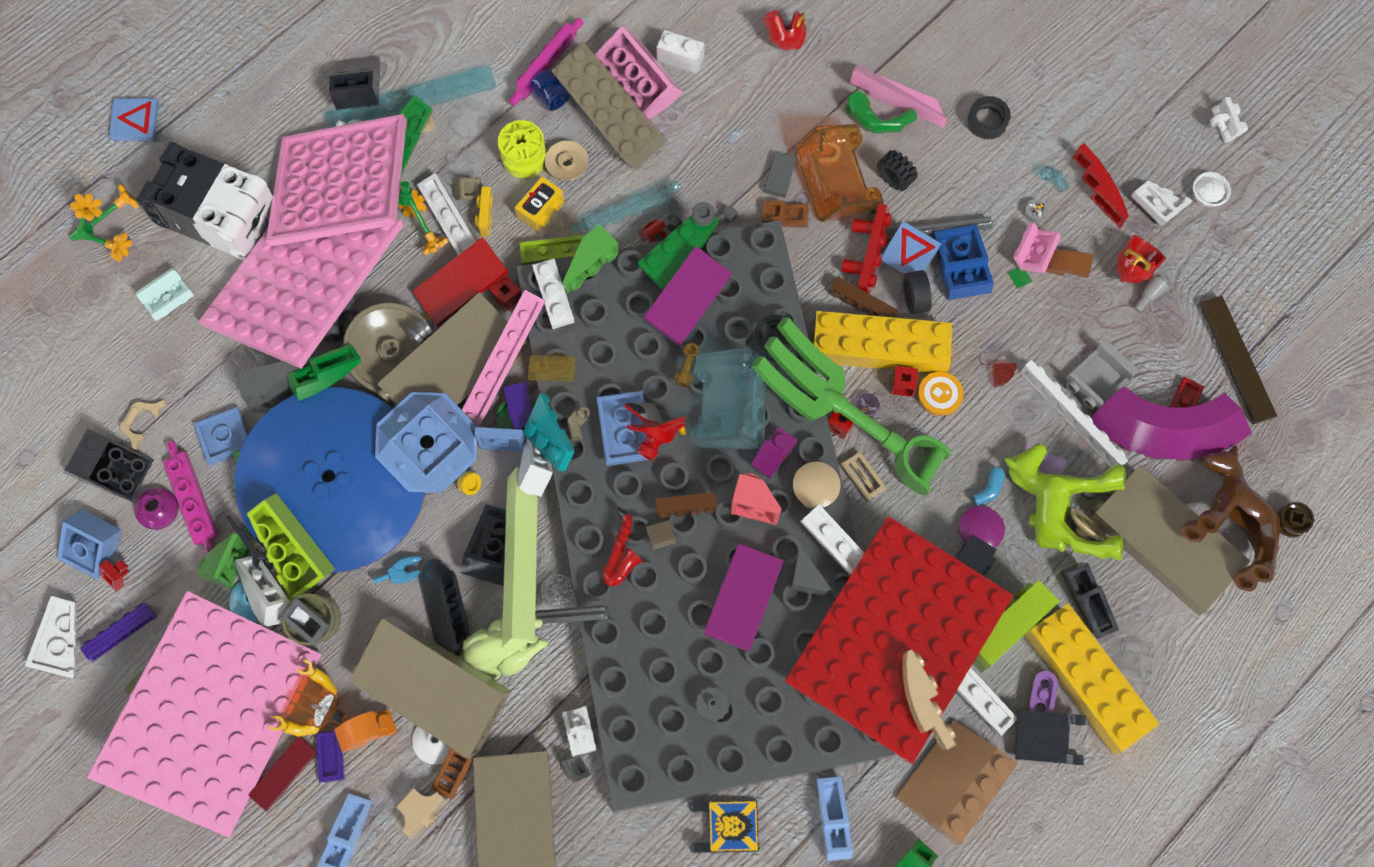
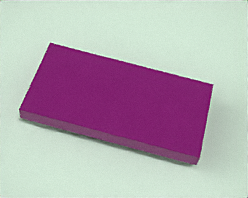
[643,246,732,346]
[703,543,784,652]

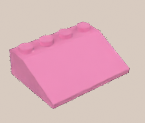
[596,26,683,119]

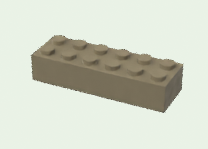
[552,41,668,170]

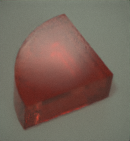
[992,363,1017,387]

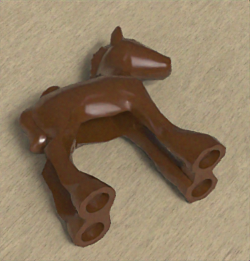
[1181,445,1281,592]

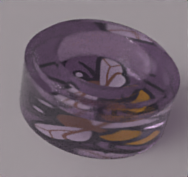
[856,394,880,417]

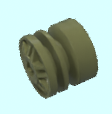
[282,593,342,645]

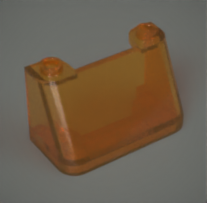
[795,124,884,222]

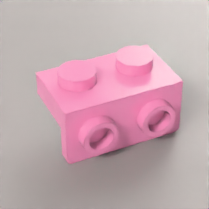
[1014,222,1061,273]

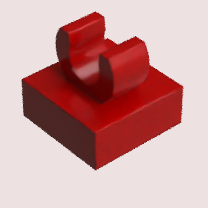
[638,219,667,243]
[99,560,129,592]

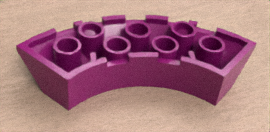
[1091,386,1252,461]

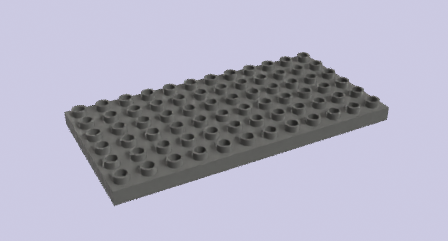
[517,220,897,813]

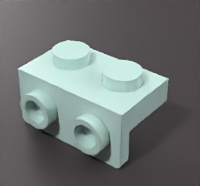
[135,268,194,321]

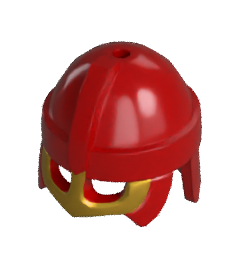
[762,10,807,51]
[1116,235,1166,284]

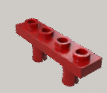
[841,204,892,294]

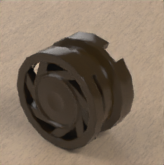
[1277,502,1314,538]

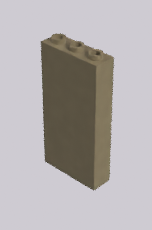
[377,292,527,437]
[1090,465,1250,615]
[349,616,512,759]
[473,751,556,867]

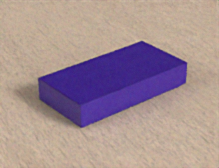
[503,382,532,430]
[316,731,345,783]

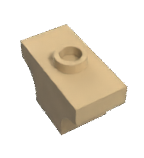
[396,788,447,839]

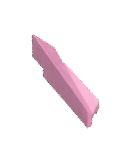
[850,64,947,128]

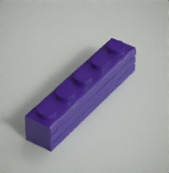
[80,603,157,662]

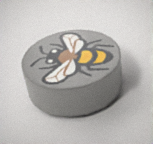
[1024,199,1048,222]

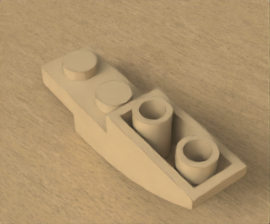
[902,649,956,750]

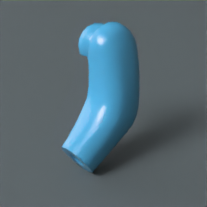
[972,467,1005,506]

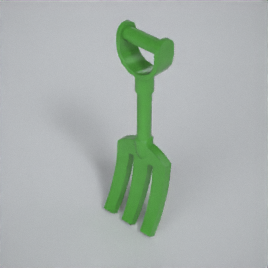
[751,317,951,495]

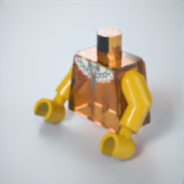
[268,658,347,736]

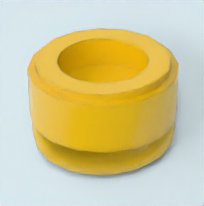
[457,471,481,495]

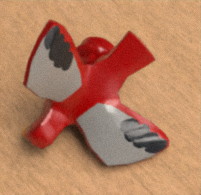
[625,402,687,461]

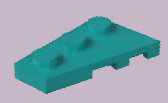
[523,394,574,471]

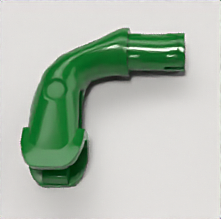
[846,91,917,134]

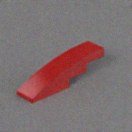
[1073,143,1129,228]

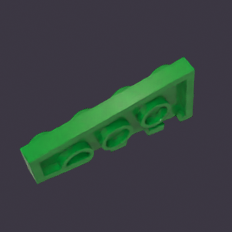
[638,215,719,290]

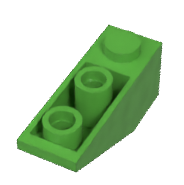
[563,224,619,294]

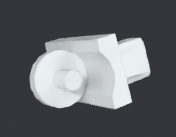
[1210,97,1248,142]
[562,706,596,756]

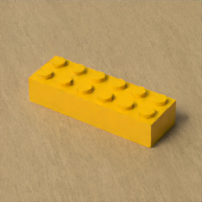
[813,311,952,373]
[1025,603,1160,755]

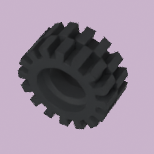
[876,150,918,191]

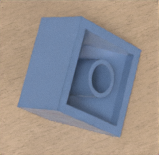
[57,509,122,579]

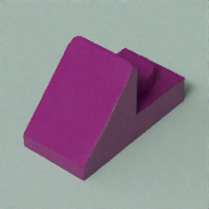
[751,427,798,479]

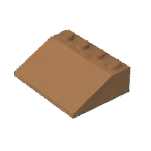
[895,720,1018,845]

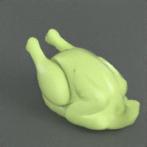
[457,618,548,680]

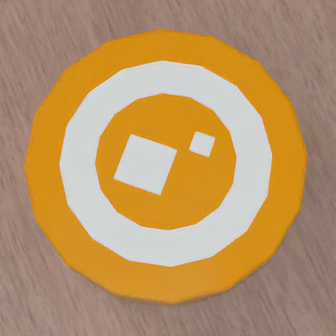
[918,371,964,416]

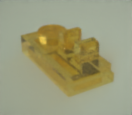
[528,355,576,382]

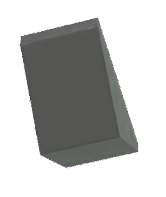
[791,549,831,596]
[281,598,330,646]

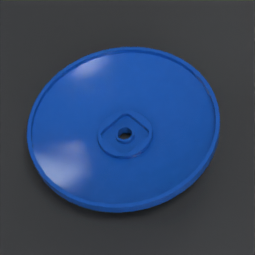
[235,388,425,573]

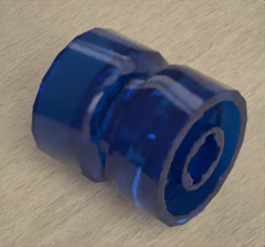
[530,70,570,111]

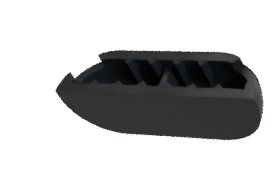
[421,559,469,652]

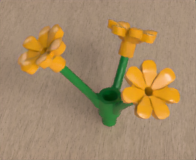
[398,181,449,255]
[69,183,139,262]

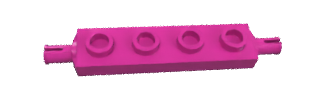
[508,17,584,107]
[163,441,219,553]

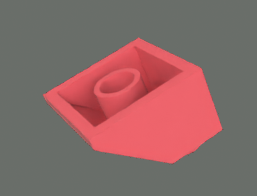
[731,473,781,526]

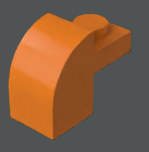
[334,709,397,753]

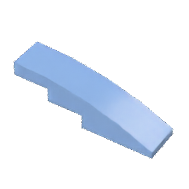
[317,794,372,867]

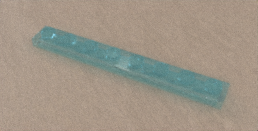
[324,66,496,128]

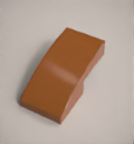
[762,200,809,228]
[1045,249,1094,278]

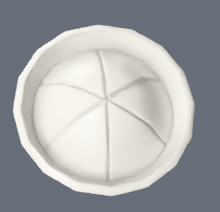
[1193,172,1231,208]

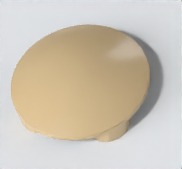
[793,462,841,508]

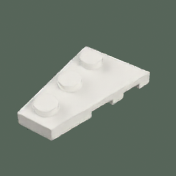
[25,596,77,679]

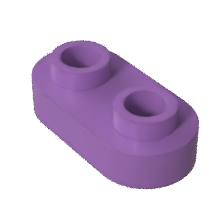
[1028,671,1058,713]

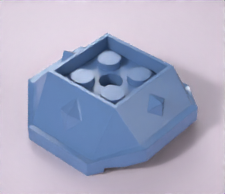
[375,392,477,493]

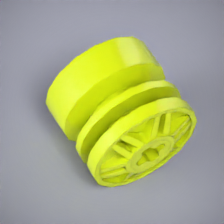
[498,120,546,179]

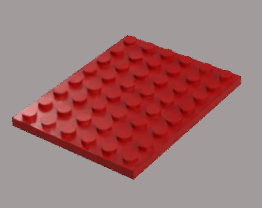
[784,516,1014,764]

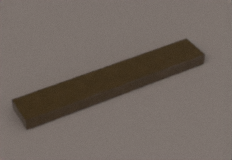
[1199,295,1277,425]

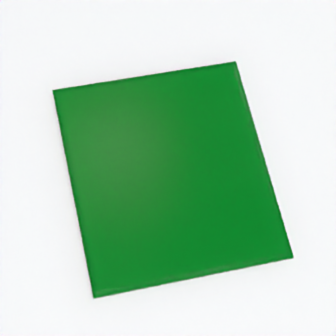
[1008,267,1033,289]

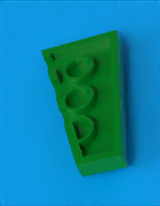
[398,95,433,176]

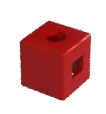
[490,275,522,312]
[891,366,918,397]
[828,412,855,440]

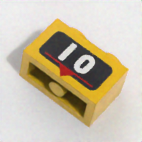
[515,176,564,232]

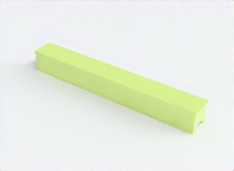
[502,467,538,651]

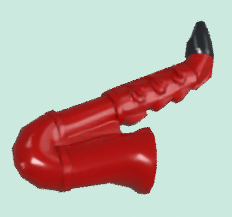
[602,507,643,587]

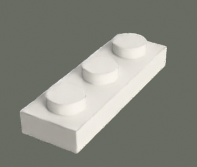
[532,259,575,329]

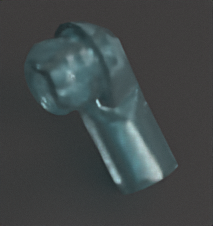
[1039,166,1070,192]

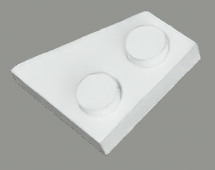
[1131,181,1192,226]

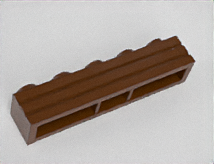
[830,277,899,318]

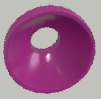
[134,488,179,530]

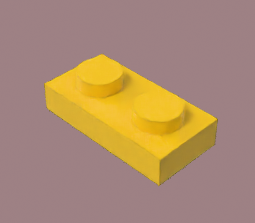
[475,187,493,236]

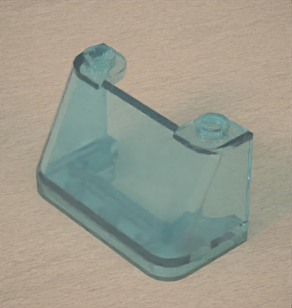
[691,347,766,450]

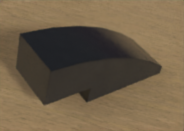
[1060,562,1119,639]

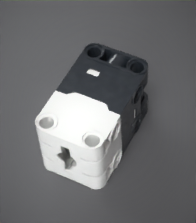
[135,142,273,261]

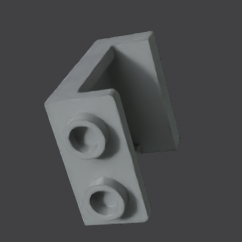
[1063,339,1139,412]

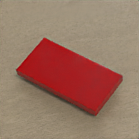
[412,237,509,327]

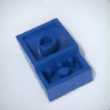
[934,225,994,300]

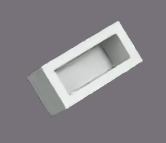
[657,30,704,74]

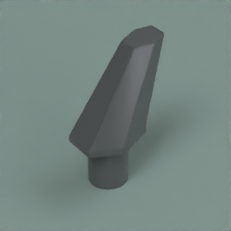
[667,198,683,231]

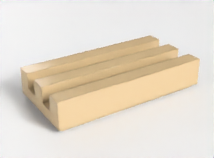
[840,451,887,502]

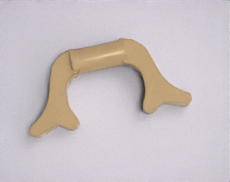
[120,400,166,452]

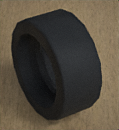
[967,96,1011,139]
[903,270,932,314]
[753,315,794,361]

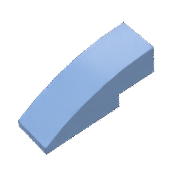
[817,776,853,861]

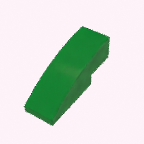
[287,344,361,401]

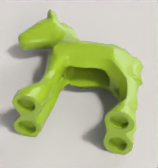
[1004,443,1126,561]

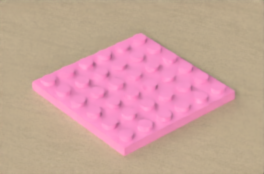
[266,114,407,246]

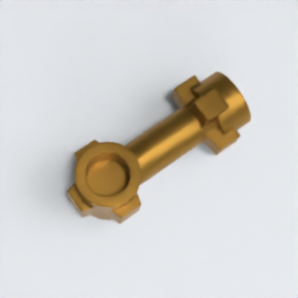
[675,343,701,388]

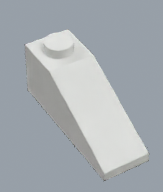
[518,438,553,496]
[235,556,289,627]

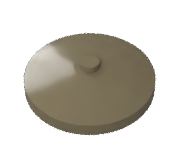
[343,303,431,393]

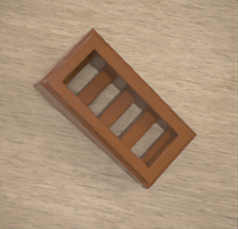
[431,748,476,800]

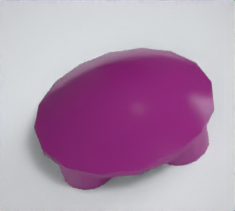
[957,506,1005,548]

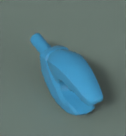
[373,556,423,584]

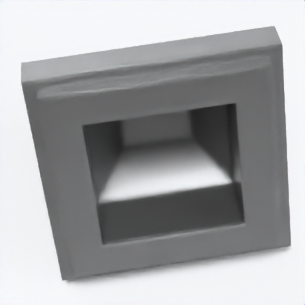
[562,755,591,783]

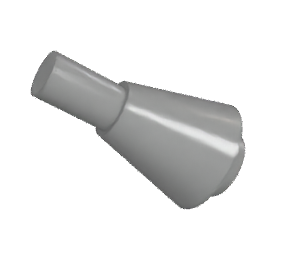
[1133,275,1169,313]

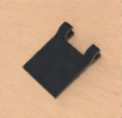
[1015,710,1086,766]

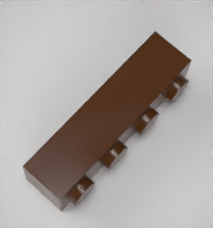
[655,492,717,518]

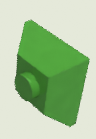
[198,533,249,589]

